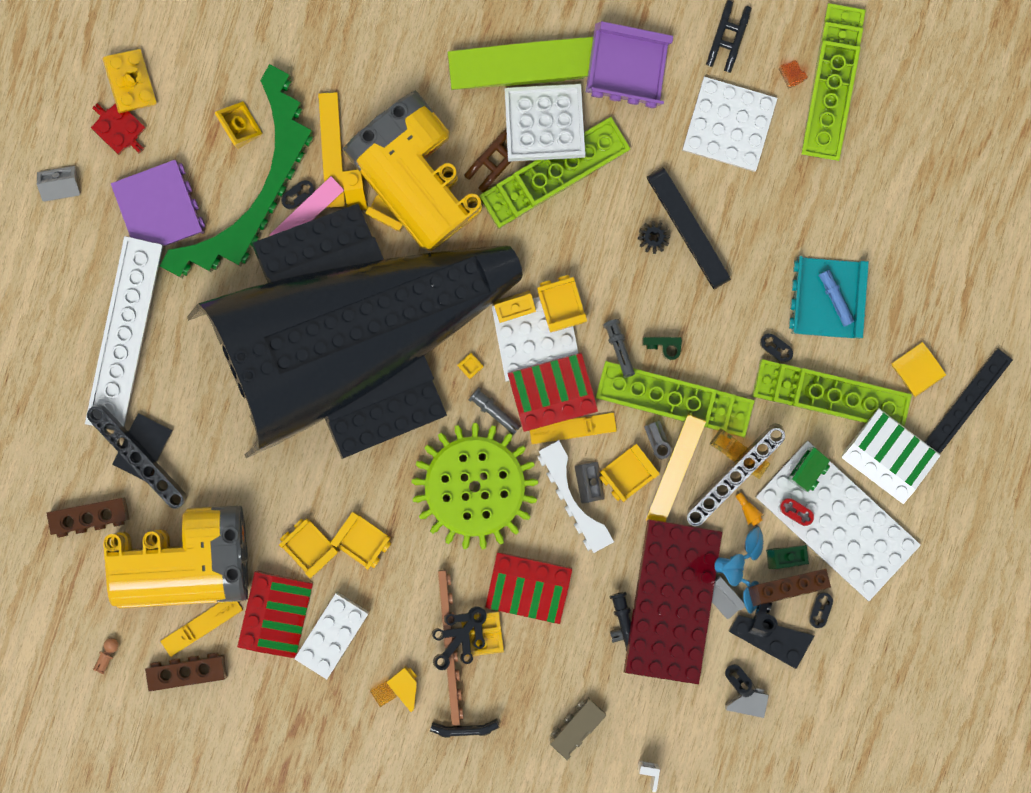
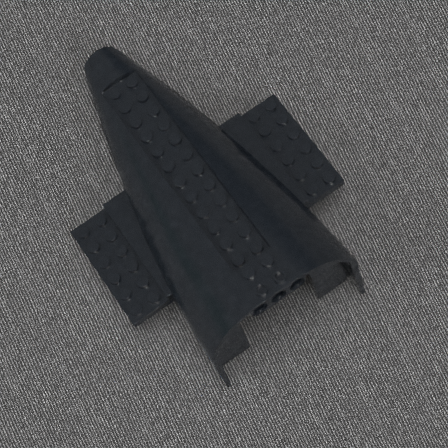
[187,204,523,459]

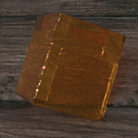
[779,60,808,89]

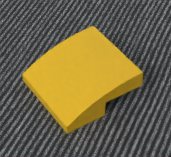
[891,342,946,397]
[461,612,504,657]

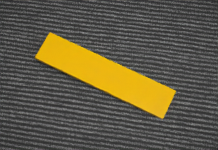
[530,413,617,444]
[160,601,243,657]

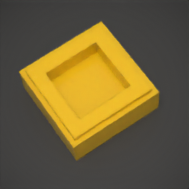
[457,353,484,379]

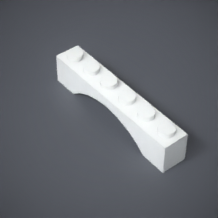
[537,440,614,553]

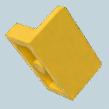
[365,195,404,233]
[493,291,536,323]

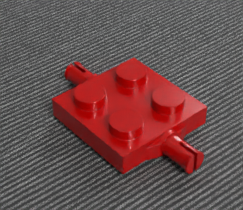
[91,103,146,155]

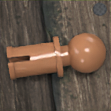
[93,638,119,674]

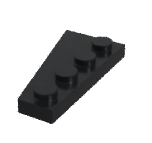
[729,615,815,669]

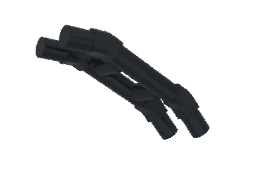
[706,0,752,73]
[430,718,500,738]

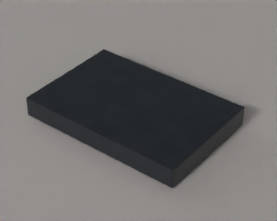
[112,413,173,482]

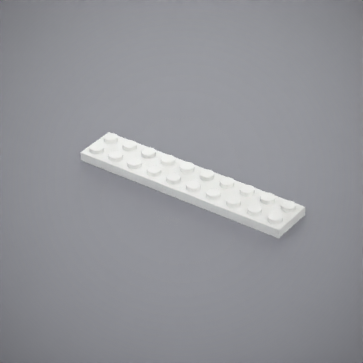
[85,236,163,431]

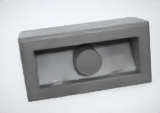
[575,462,605,503]

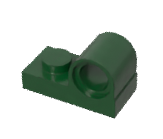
[642,337,682,361]
[766,545,809,569]

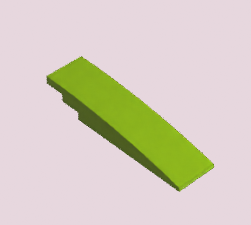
[801,3,866,161]
[447,37,593,90]
[479,117,631,229]
[752,359,912,427]
[596,361,755,438]

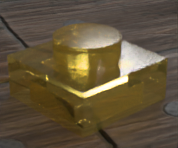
[370,680,397,707]

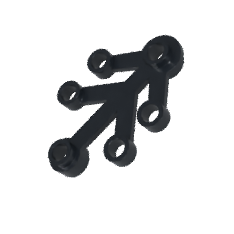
[432,606,487,670]

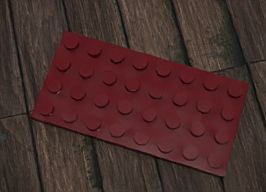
[623,519,722,685]

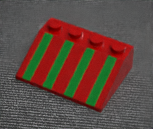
[507,353,598,432]
[485,552,572,624]
[237,571,313,658]

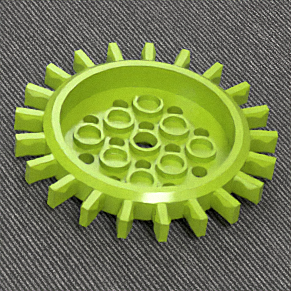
[411,423,538,550]

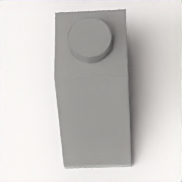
[725,687,769,718]

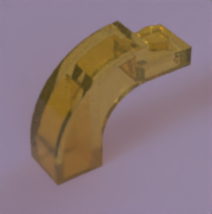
[710,428,770,480]

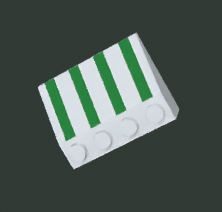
[842,408,941,504]

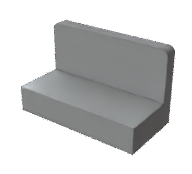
[37,166,80,202]
[712,576,745,619]

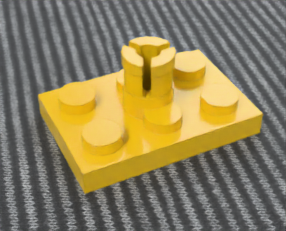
[102,49,157,113]

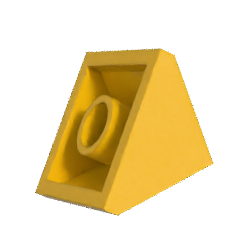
[215,101,263,149]

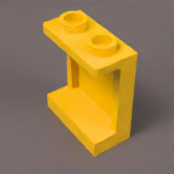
[537,275,587,333]
[599,444,660,502]
[330,511,392,570]
[279,518,340,579]

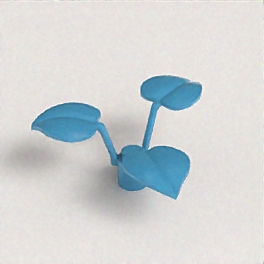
[715,525,764,614]

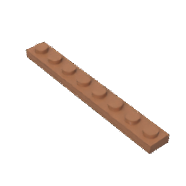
[438,570,464,725]

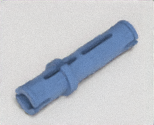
[819,270,855,327]

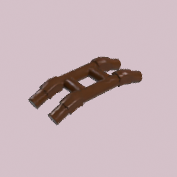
[464,128,512,193]

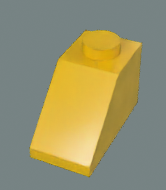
[341,170,367,210]
[387,666,417,712]

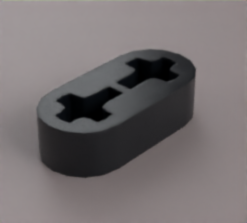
[281,180,315,210]
[760,333,793,362]
[809,592,833,628]
[725,664,755,697]

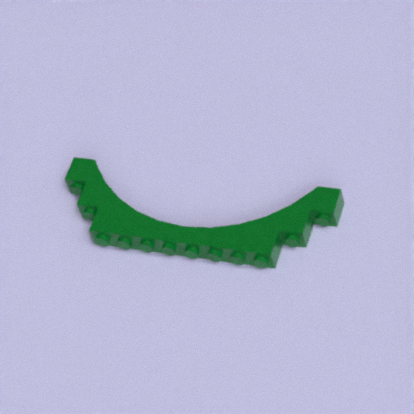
[160,64,314,279]

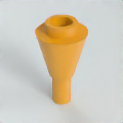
[735,492,764,526]

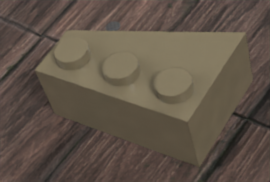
[550,698,606,760]

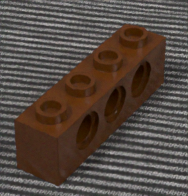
[46,497,130,538]
[748,569,831,607]
[145,652,227,692]

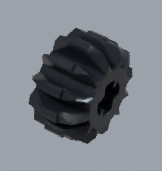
[637,221,670,254]

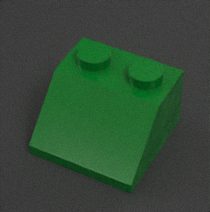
[787,447,830,492]

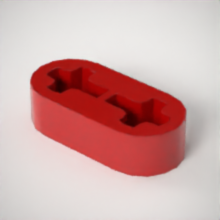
[779,498,814,526]

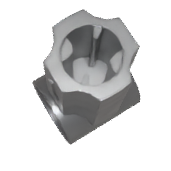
[644,421,671,460]

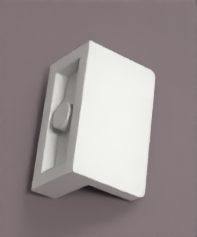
[638,761,660,792]

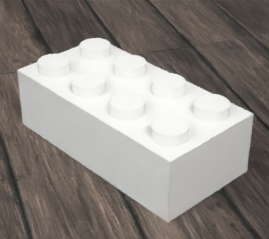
[294,592,370,679]

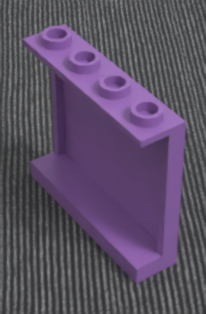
[586,21,673,108]
[111,160,206,247]

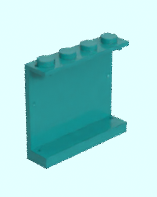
[789,256,869,339]

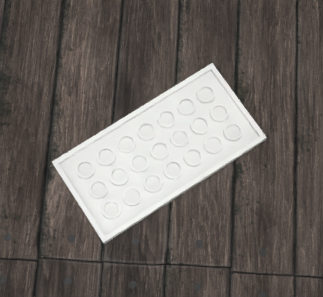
[755,441,920,601]

